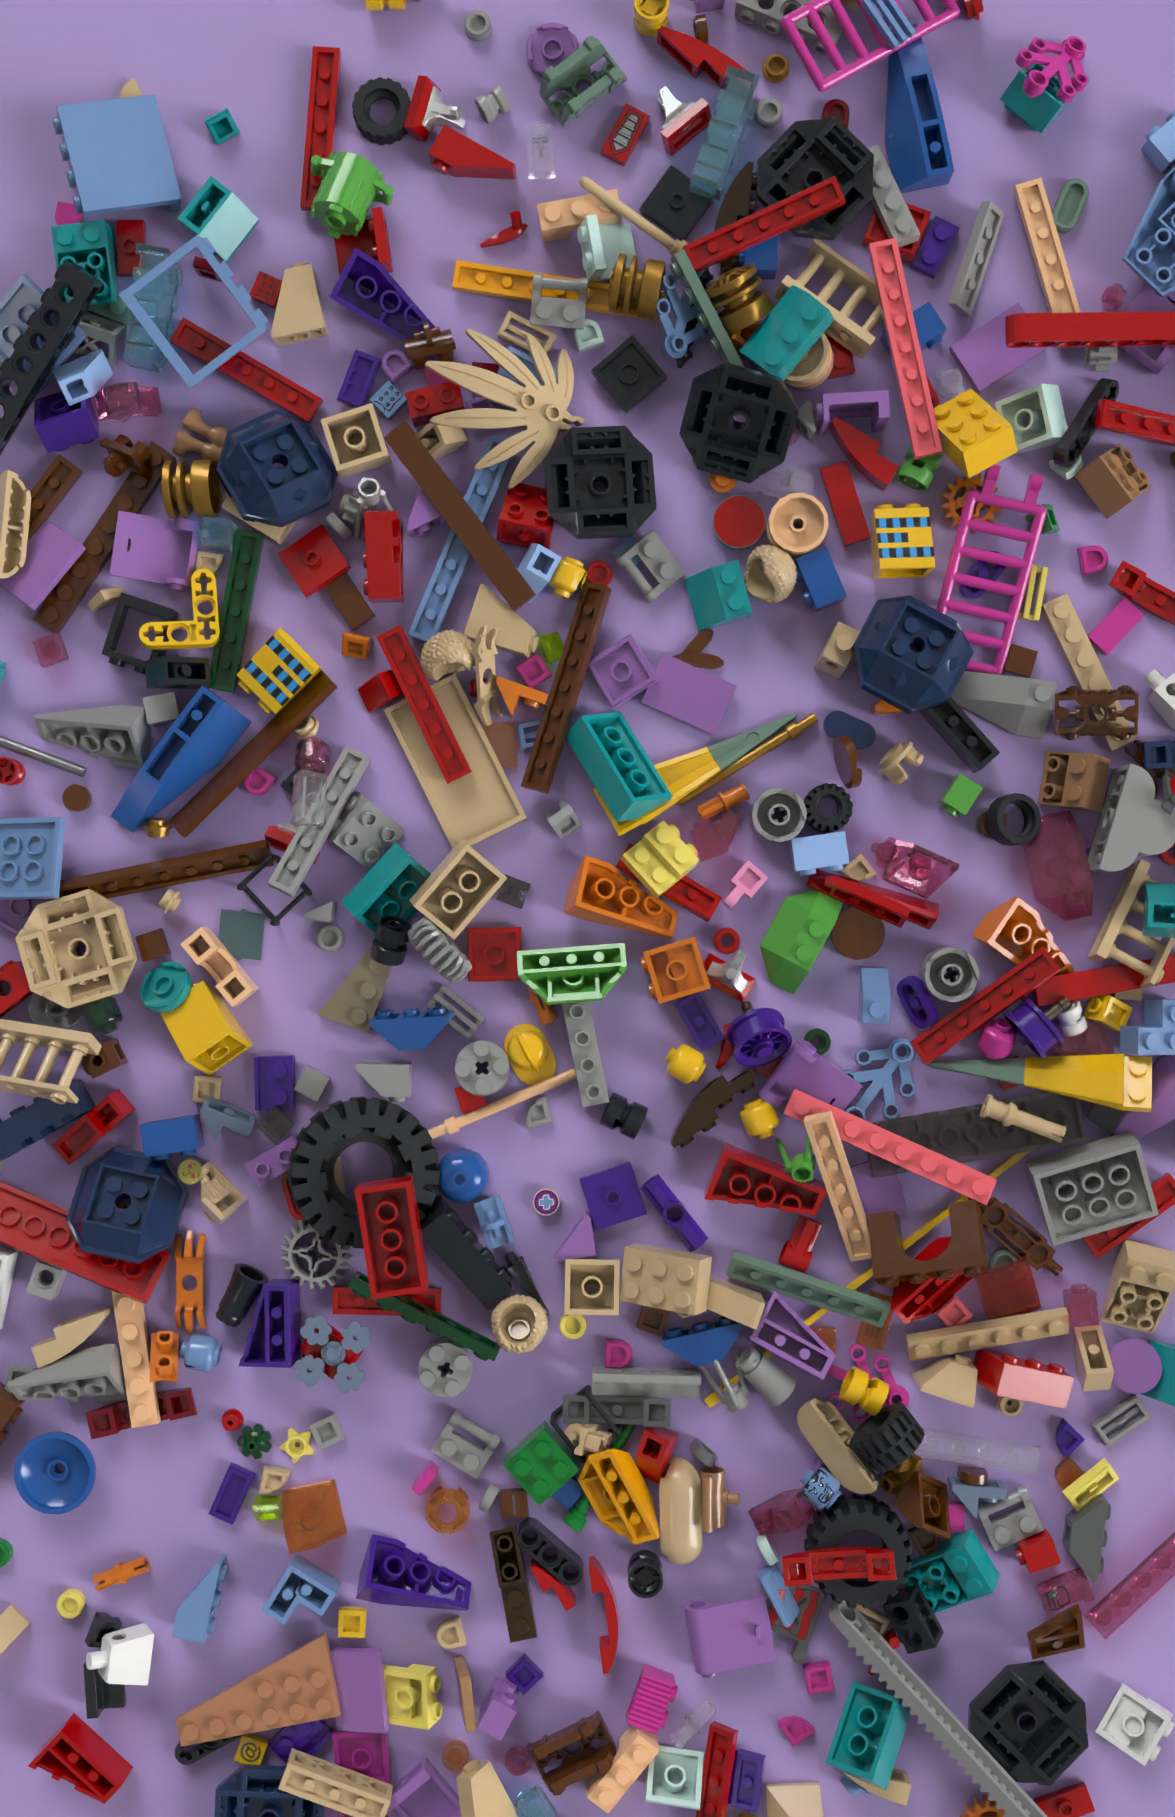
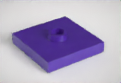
[579,1162,647,1230]

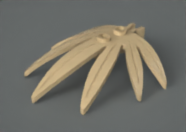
[425,329,585,489]

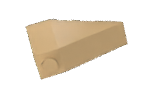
[200,1161,247,1226]

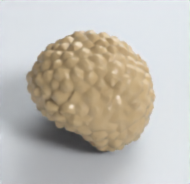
[743,545,797,604]
[420,629,476,681]
[491,1294,548,1354]

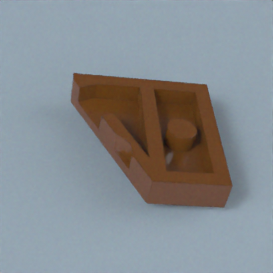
[1027,1604,1085,1659]

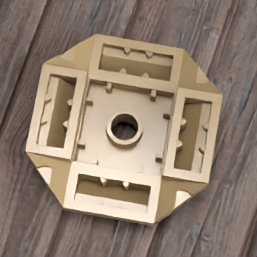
[15,889,137,1009]

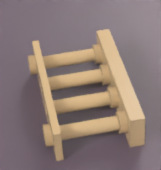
[774,239,883,360]
[1087,859,1175,988]
[0,1019,102,1104]

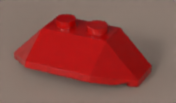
[890,1236,987,1325]

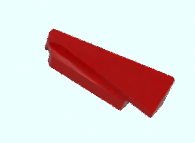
[805,869,939,930]

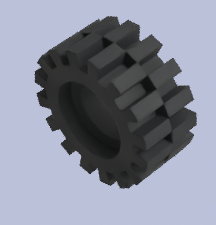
[804,783,853,833]

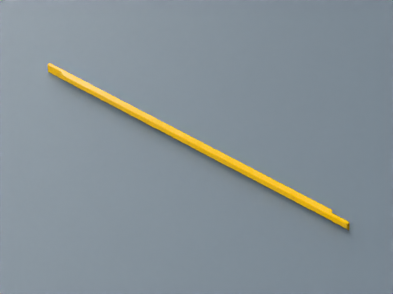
[704,1135,1050,1408]

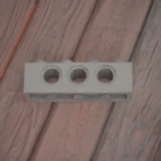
[734,0,849,55]
[562,1001,610,1107]

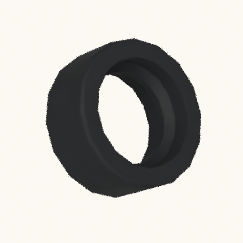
[986,793,1041,846]

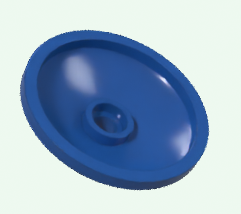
[14,1432,96,1514]

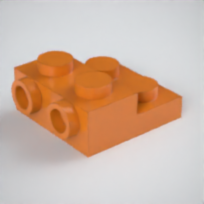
[640,936,711,1004]

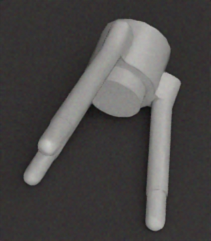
[354,477,394,539]
[697,1352,749,1412]

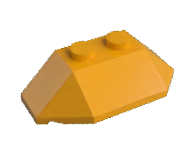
[578,1448,660,1545]

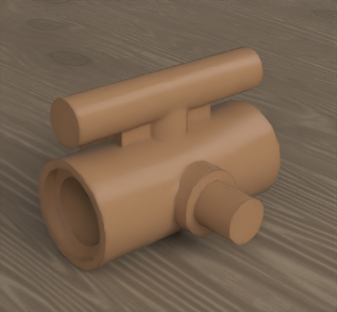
[700,1466,740,1533]

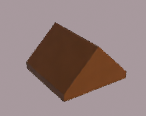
[892,1471,951,1540]

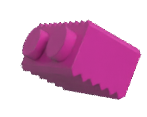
[626,1664,678,1735]

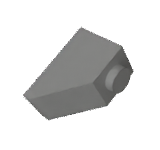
[355,1062,412,1102]

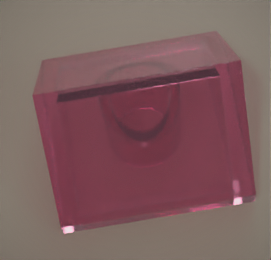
[882,840,959,899]

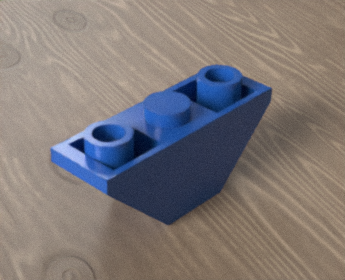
[369,1007,455,1051]
[662,1316,743,1367]

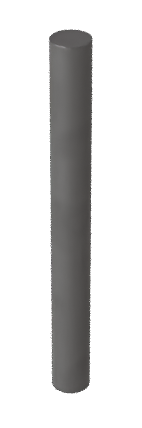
[0,736,87,777]

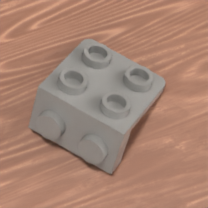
[328,791,404,870]

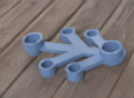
[655,269,718,359]
[843,1038,916,1120]

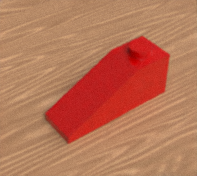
[429,125,516,179]

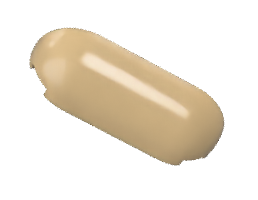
[0,470,31,579]
[797,1398,878,1494]
[659,1456,702,1565]

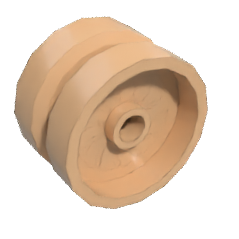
[784,333,834,390]
[766,492,829,560]

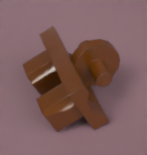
[403,321,456,370]
[99,434,151,477]

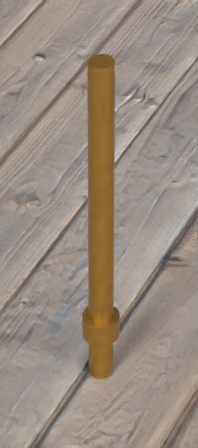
[678,713,819,806]

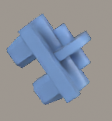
[474,1194,515,1250]

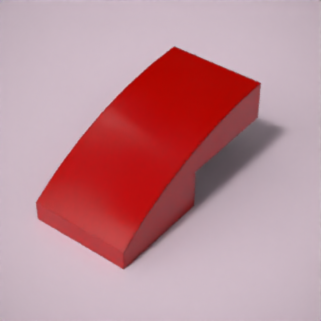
[530,1558,576,1611]

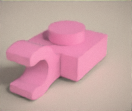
[723,860,768,908]

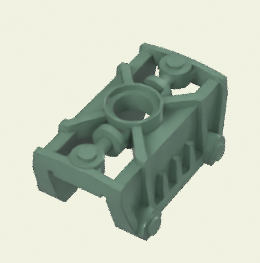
[539,35,627,128]

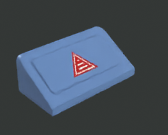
[757,1564,800,1628]

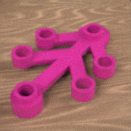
[1015,36,1089,103]
[826,1343,910,1422]

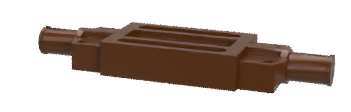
[968,1196,1063,1276]

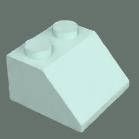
[995,383,1068,455]

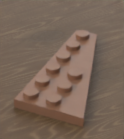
[176,1631,342,1747]

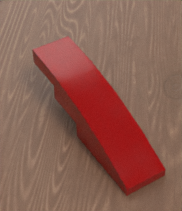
[657,26,758,100]

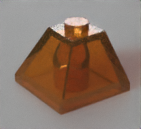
[282,1479,347,1554]

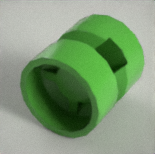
[895,444,944,491]

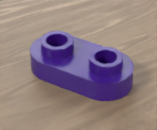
[959,551,1006,600]
[897,976,938,1029]

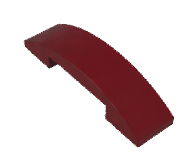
[85,1387,197,1439]

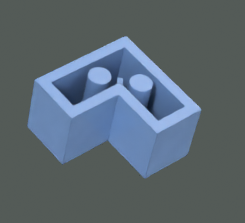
[1120,999,1175,1055]
[262,1553,341,1625]

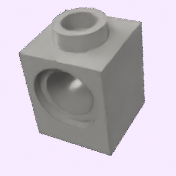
[26,1260,67,1301]

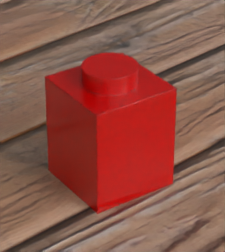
[1014,1528,1061,1574]

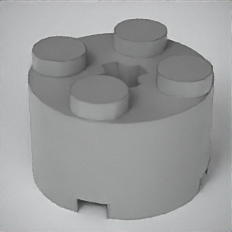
[750,787,807,843]
[919,947,980,1002]
[455,1040,510,1097]
[418,1336,475,1397]

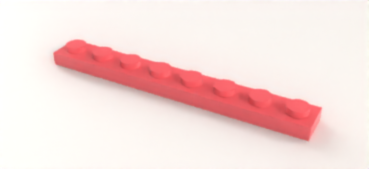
[868,238,942,460]
[783,1089,997,1205]

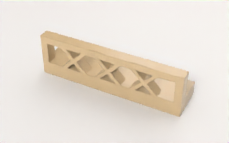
[278,1748,393,1817]

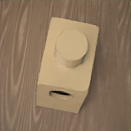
[814,621,860,679]

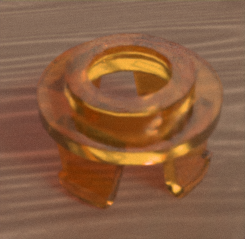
[425,1486,470,1534]

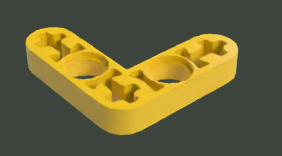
[139,569,220,650]

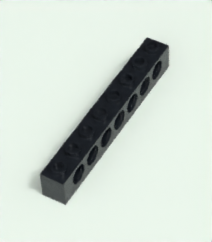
[0,262,103,456]

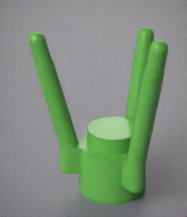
[776,1133,816,1182]

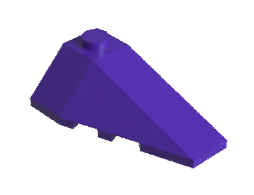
[329,248,436,341]
[356,1534,471,1611]

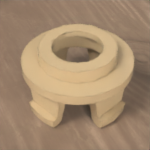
[878,740,924,785]

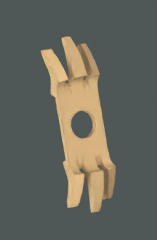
[470,625,503,726]

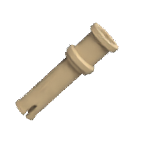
[980,1094,1066,1143]

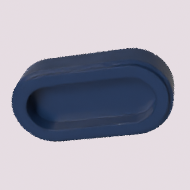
[823,711,876,750]

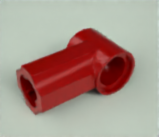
[778,1215,822,1273]

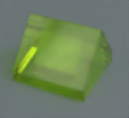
[537,632,564,666]
[252,1495,283,1521]

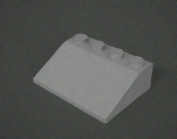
[1025,1130,1159,1246]

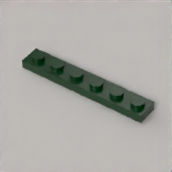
[207,529,265,694]
[348,1271,500,1362]

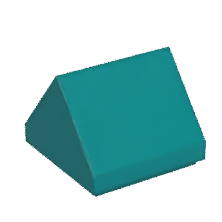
[204,108,240,145]

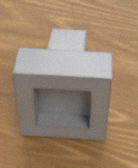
[545,801,582,839]

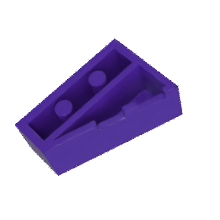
[239,1279,301,1368]

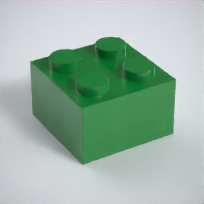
[503,1421,580,1506]

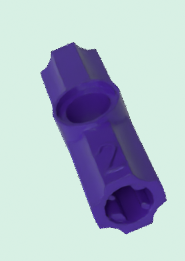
[640,1174,708,1252]

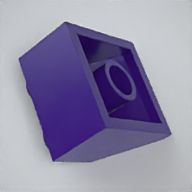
[34,391,99,453]

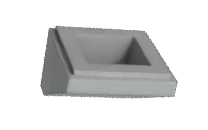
[795,400,816,439]
[304,902,337,922]

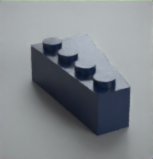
[0,1080,96,1161]

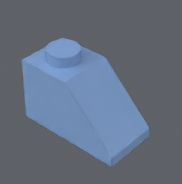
[858,967,891,1024]

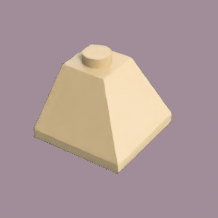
[911,1354,978,1408]
[765,1782,823,1817]

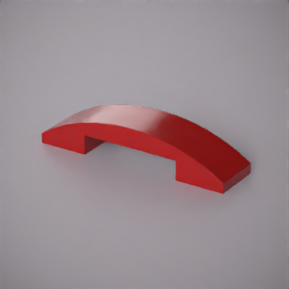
[1109,560,1175,626]
[782,1547,897,1586]
[589,1556,618,1674]

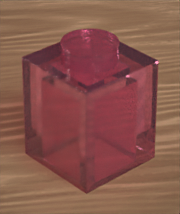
[1063,1284,1099,1327]

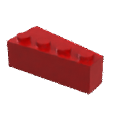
[704,1143,826,1216]

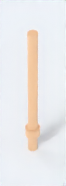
[427,1068,577,1139]

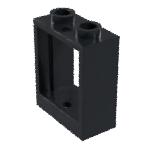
[102,592,179,675]

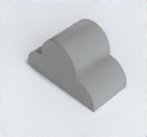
[1083,763,1175,874]

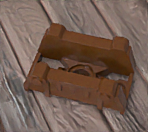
[1055,685,1139,740]
[527,1710,616,1796]

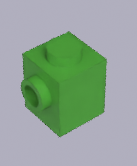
[938,773,983,818]

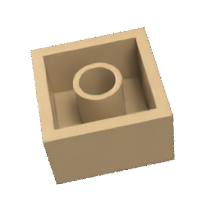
[321,403,392,479]

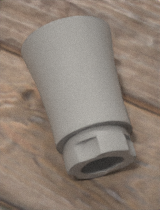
[735,1347,796,1407]

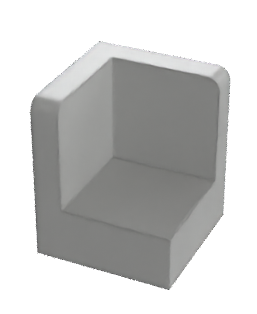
[143,692,180,727]

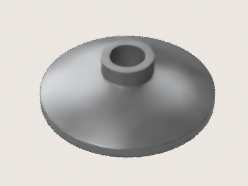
[29,993,85,1029]

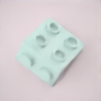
[577,215,639,282]

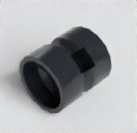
[370,916,412,966]
[599,1092,648,1140]
[628,1550,663,1599]

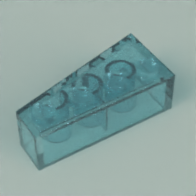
[689,65,759,201]
[123,243,183,373]

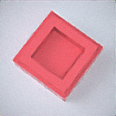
[935,1294,974,1327]

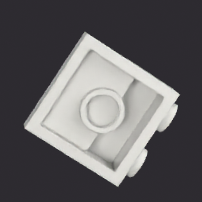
[1095,1683,1175,1766]

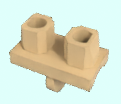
[564,1423,612,1456]

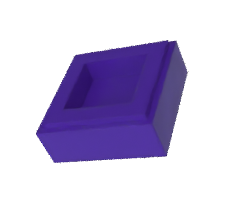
[505,1654,544,1695]

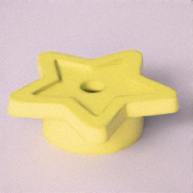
[279,1428,314,1463]

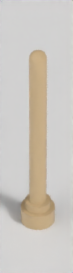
[579,176,688,257]

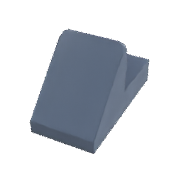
[200,1095,256,1143]
[947,1476,1007,1519]

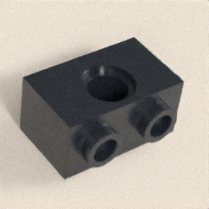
[145,656,211,690]

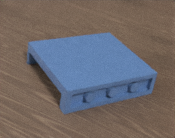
[53,94,182,222]

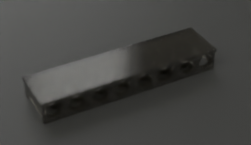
[866,1092,1089,1178]

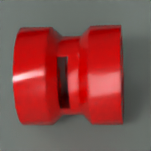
[0,757,26,786]

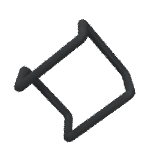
[237,854,312,926]
[550,1385,621,1463]

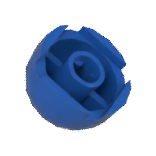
[436,1148,489,1203]

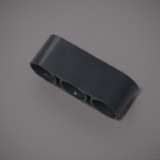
[517,1518,583,1586]

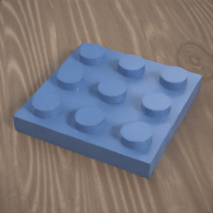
[0,274,87,394]
[0,817,66,900]

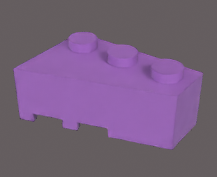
[748,1290,836,1381]

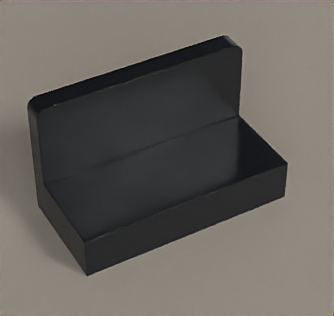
[83,1662,126,1719]

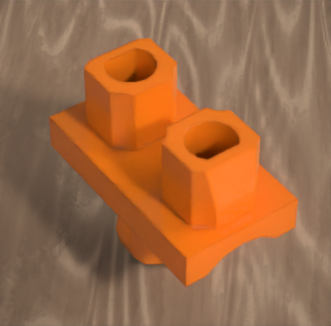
[150,1331,179,1382]

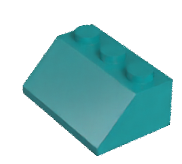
[739,285,835,382]
[342,842,431,932]
[825,1681,911,1790]

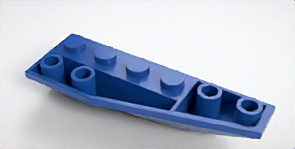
[885,24,954,194]
[111,685,251,833]

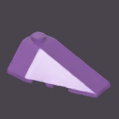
[1109,1055,1175,1139]

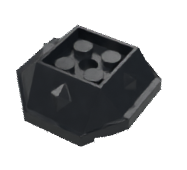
[756,116,874,240]
[679,362,800,484]
[544,425,656,540]
[968,1660,1089,1786]

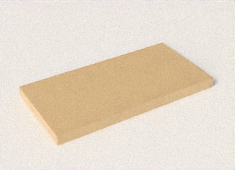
[384,673,528,849]

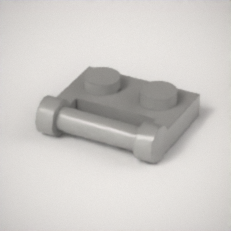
[530,273,588,330]
[615,530,686,604]
[431,1409,502,1479]
[977,1484,1044,1552]

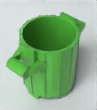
[310,151,394,239]

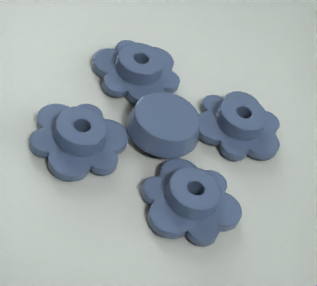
[294,1315,372,1393]

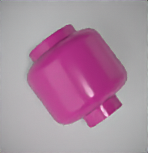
[977,1018,1017,1060]

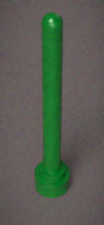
[563,1424,636,1532]

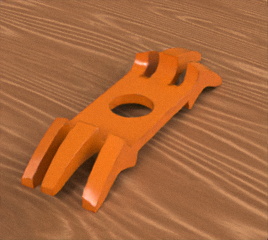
[174,1230,206,1335]

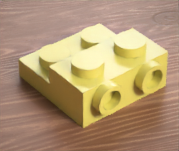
[620,820,699,898]
[383,1664,443,1730]

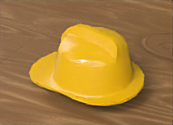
[504,1024,556,1085]

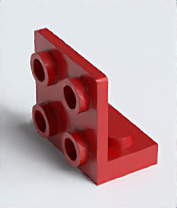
[334,207,393,275]
[496,483,555,550]

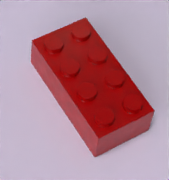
[354,1175,429,1300]

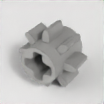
[1085,346,1118,372]
[338,490,371,526]

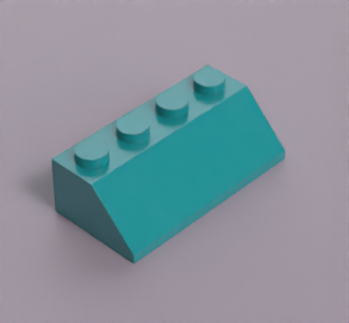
[566,712,672,822]

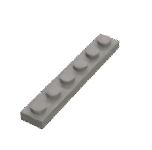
[268,746,370,898]

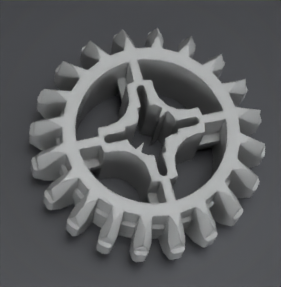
[408,917,472,984]
[280,1220,353,1289]

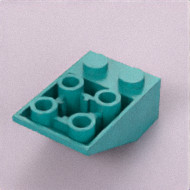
[51,219,117,306]
[905,1528,1000,1613]

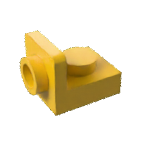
[1083,995,1133,1032]

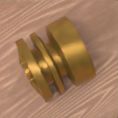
[608,253,666,321]
[705,263,774,334]
[161,460,220,518]

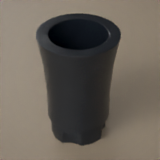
[216,1263,269,1327]

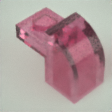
[95,382,162,423]

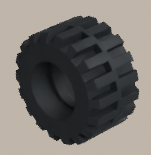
[849,1403,925,1475]

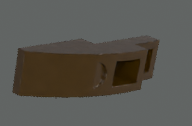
[714,162,757,276]
[670,1067,758,1148]
[489,1526,538,1643]

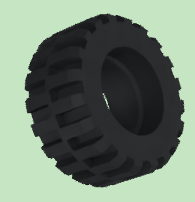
[804,1494,912,1609]

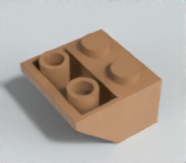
[1075,443,1152,519]
[1037,751,1110,813]

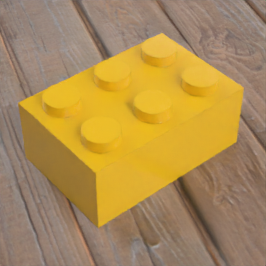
[934,389,1018,478]

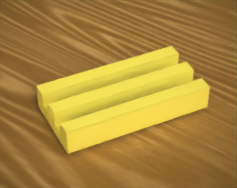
[1017,565,1048,622]
[1062,1458,1119,1512]

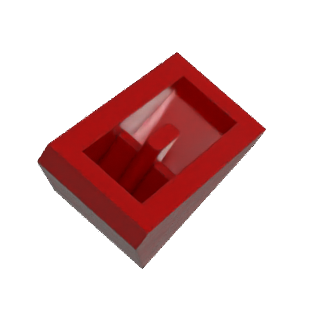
[357,669,404,714]

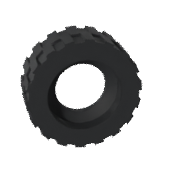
[352,77,411,145]

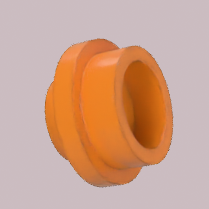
[709,473,736,494]

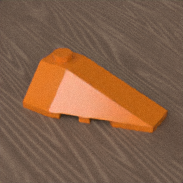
[563,855,678,939]
[972,896,1075,975]

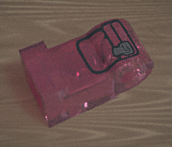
[1036,1567,1095,1612]

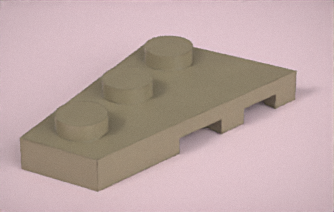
[318,948,393,1033]

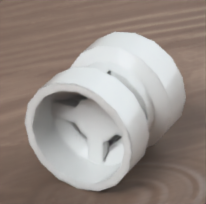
[1056,1000,1087,1036]

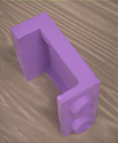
[813,390,890,435]
[387,1757,461,1817]

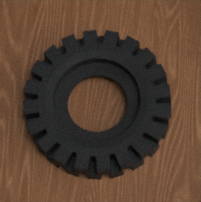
[288,1096,440,1249]

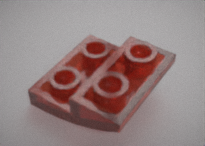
[975,1258,1041,1320]

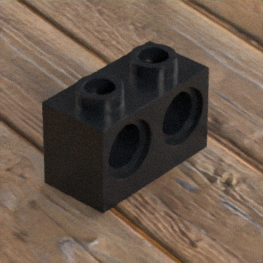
[882,1584,944,1654]

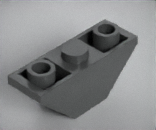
[1062,1494,1111,1583]

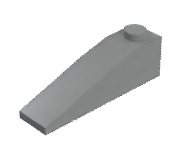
[34,705,152,769]
[7,1344,127,1403]

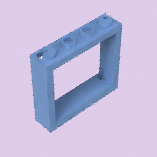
[119,234,269,389]

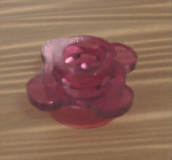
[871,837,902,868]

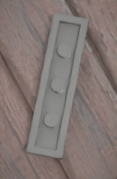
[868,145,921,248]
[948,201,1005,316]

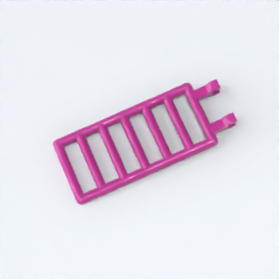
[781,0,961,92]
[936,465,1047,675]

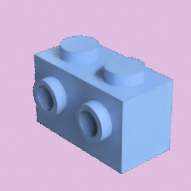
[788,831,850,876]

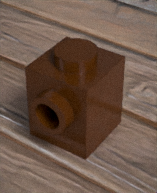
[81,1039,129,1079]

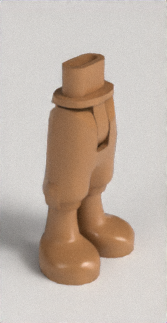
[173,408,228,466]

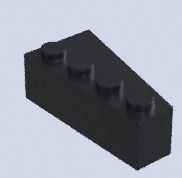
[420,1194,513,1310]

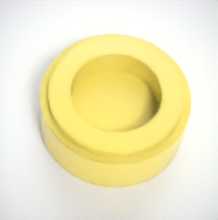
[559,1314,586,1339]
[56,1588,86,1619]

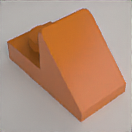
[496,676,549,718]

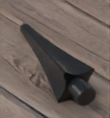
[504,1251,549,1316]

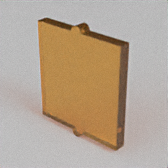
[481,722,519,767]

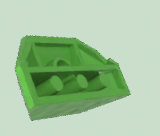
[759,890,843,994]
[517,943,627,1005]

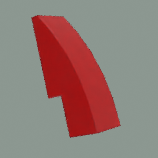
[829,416,899,491]
[52,1089,136,1165]

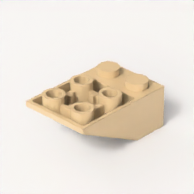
[1100,1239,1175,1334]

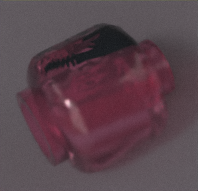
[294,737,331,778]

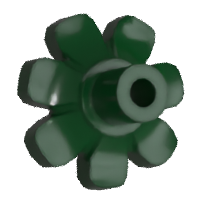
[237,1423,272,1459]

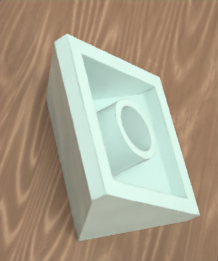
[645,1745,704,1810]

